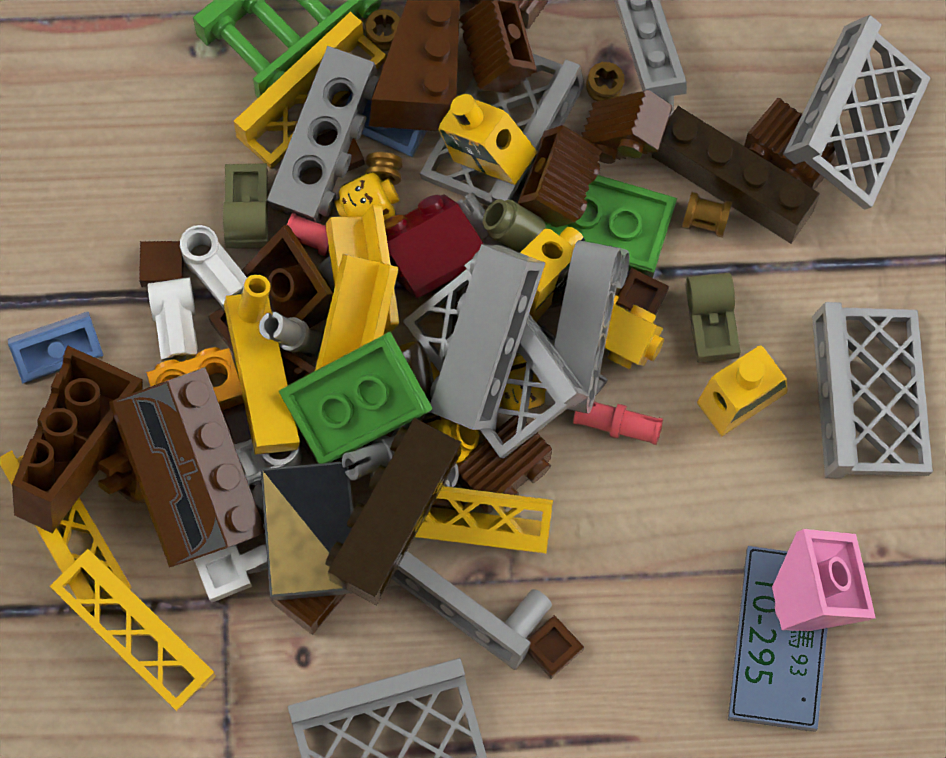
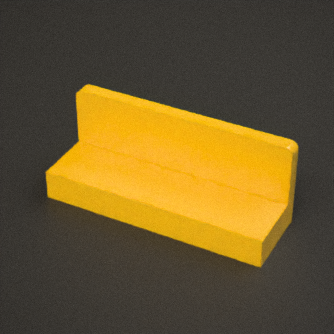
[325,205,399,335]
[315,254,398,371]

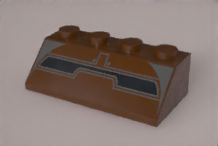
[109,367,265,568]

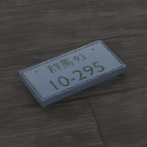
[728,546,828,732]

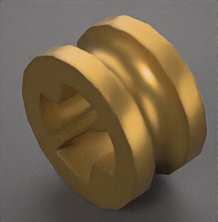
[365,9,400,51]
[586,62,625,101]
[364,152,403,185]

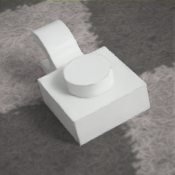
[194,544,268,603]

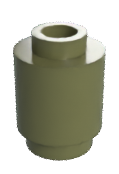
[483,199,546,253]

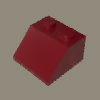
[384,194,484,299]

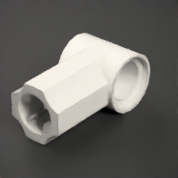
[180,225,247,310]
[148,277,198,362]

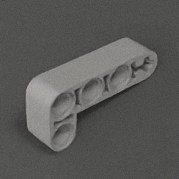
[545,240,630,414]

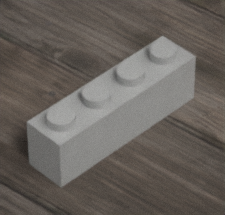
[429,244,545,430]

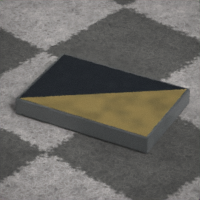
[261,462,353,601]

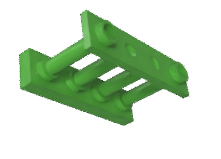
[193,0,382,98]

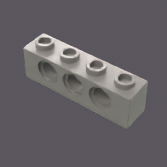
[267,46,380,223]

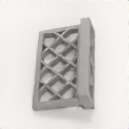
[783,15,931,210]
[420,53,585,206]
[403,260,589,458]
[812,302,933,479]
[288,658,487,758]

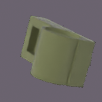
[223,163,268,248]
[685,272,741,363]

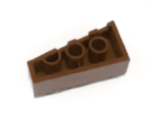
[369,0,460,131]
[12,345,143,533]

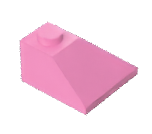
[772,529,876,631]

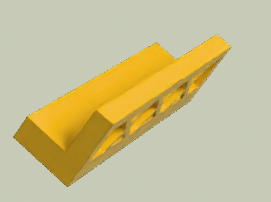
[233,11,387,169]
[0,450,132,613]
[415,486,553,554]
[50,549,216,712]

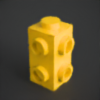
[605,295,664,369]

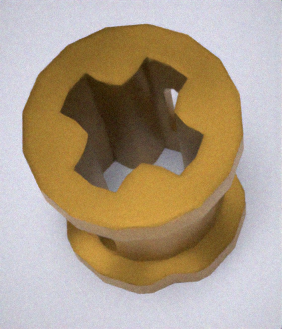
[682,192,732,238]

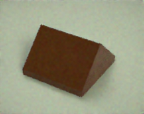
[241,225,333,328]

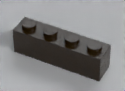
[652,106,820,244]
[325,418,461,606]

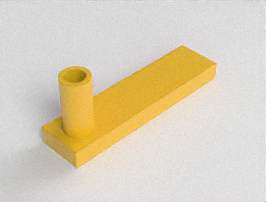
[224,275,300,455]

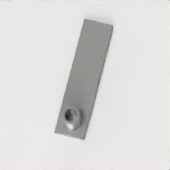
[614,0,687,118]
[392,551,552,670]

